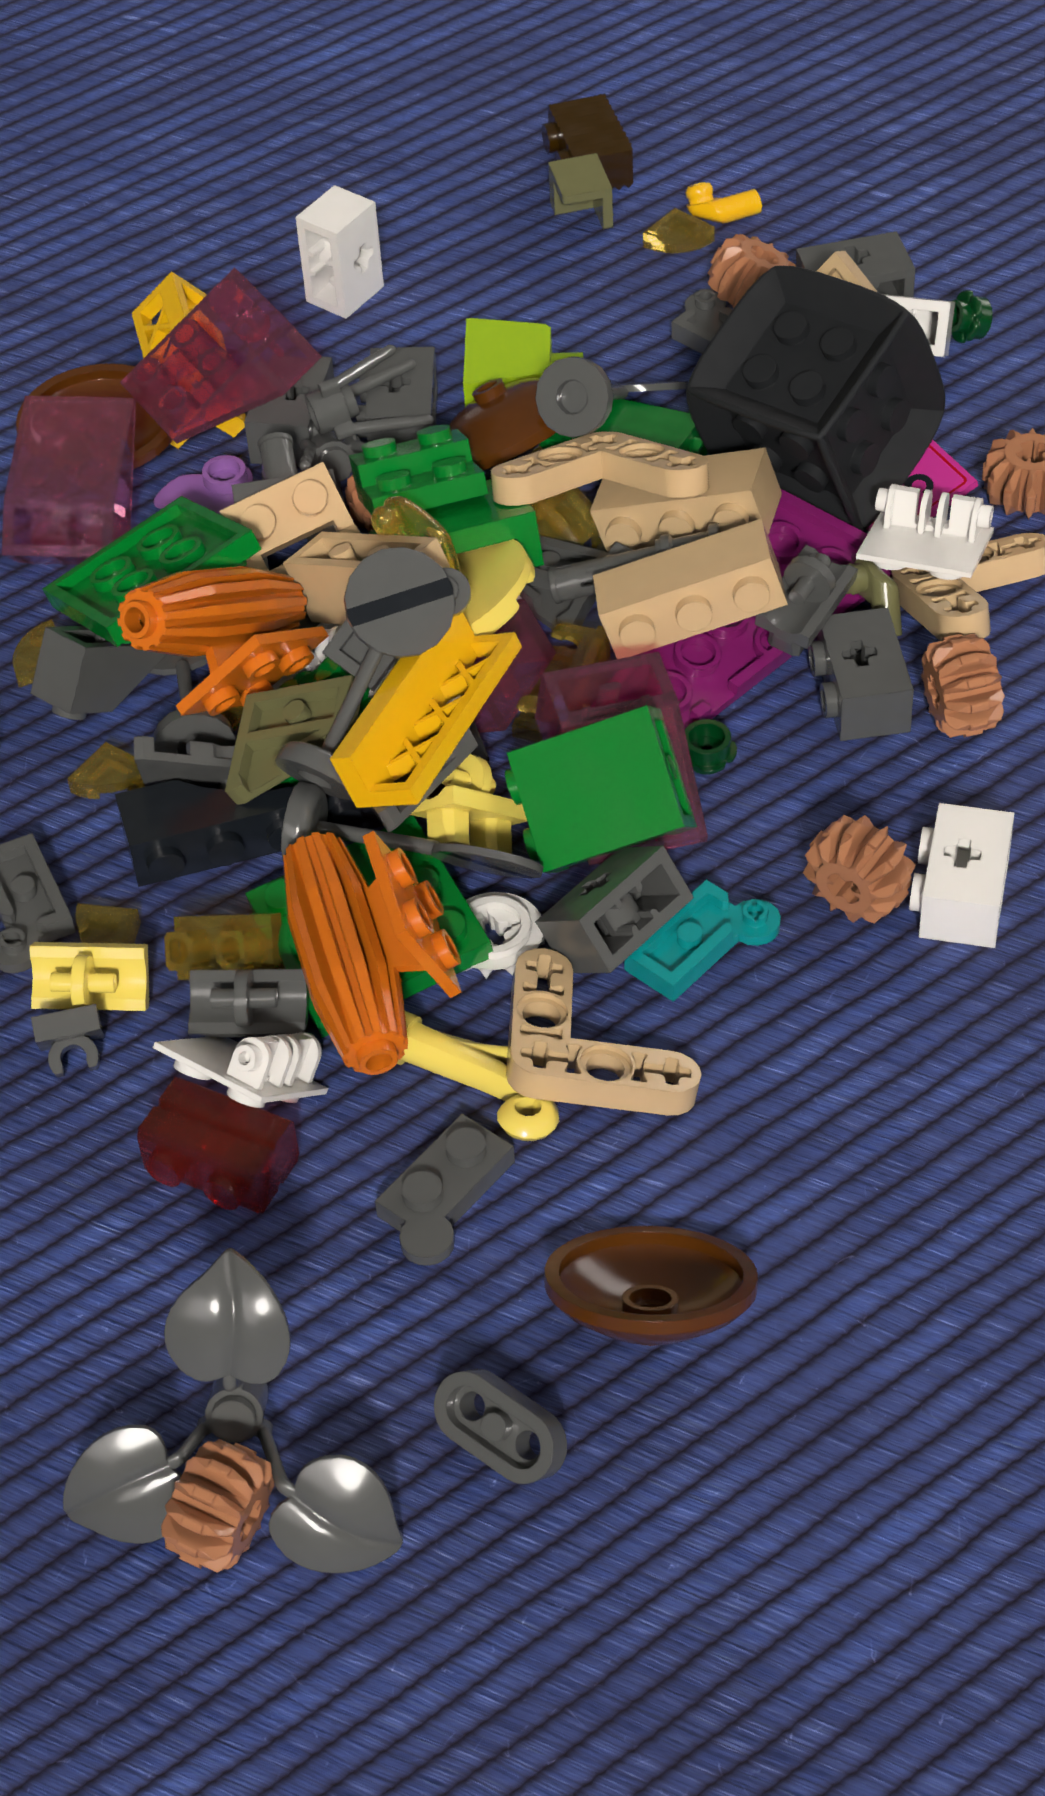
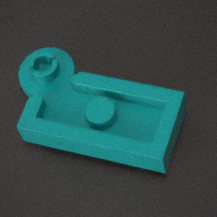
[624,879,781,1002]

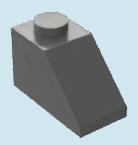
[30,626,166,720]

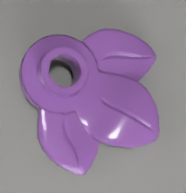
[153,455,253,514]

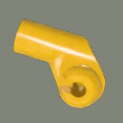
[685,182,762,224]

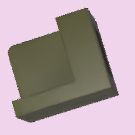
[548,153,613,229]

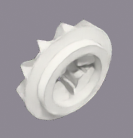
[463,892,544,979]

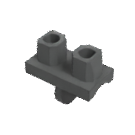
[755,545,858,656]
[188,969,308,1038]

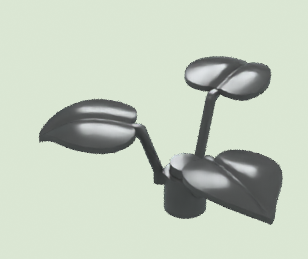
[63,1248,403,1573]

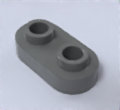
[434,1369,567,1484]

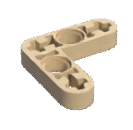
[491,431,709,506]
[891,533,1045,641]
[506,948,702,1116]

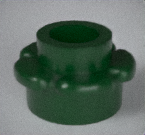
[951,290,993,343]
[678,719,737,775]

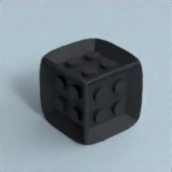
[686,266,946,531]

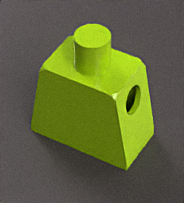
[463,318,584,407]

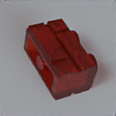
[137,1077,299,1214]

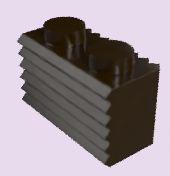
[542,94,633,190]

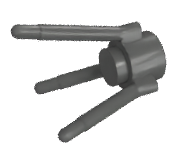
[304,344,434,441]
[299,432,365,514]

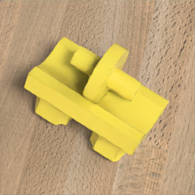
[410,754,527,854]
[30,942,149,1011]

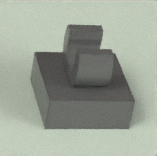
[31,1004,105,1078]

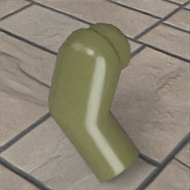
[845,559,902,636]

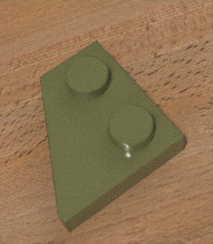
[225,675,361,805]

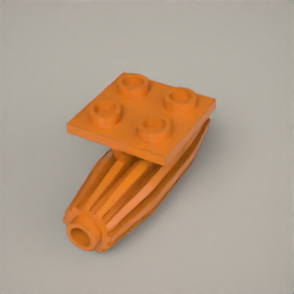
[117,566,329,716]
[283,830,462,1075]

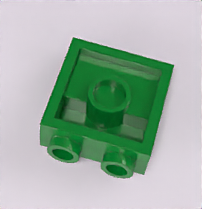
[349,425,489,521]

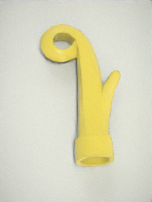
[397,1011,559,1141]

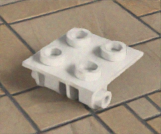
[856,484,994,580]
[153,1032,328,1108]

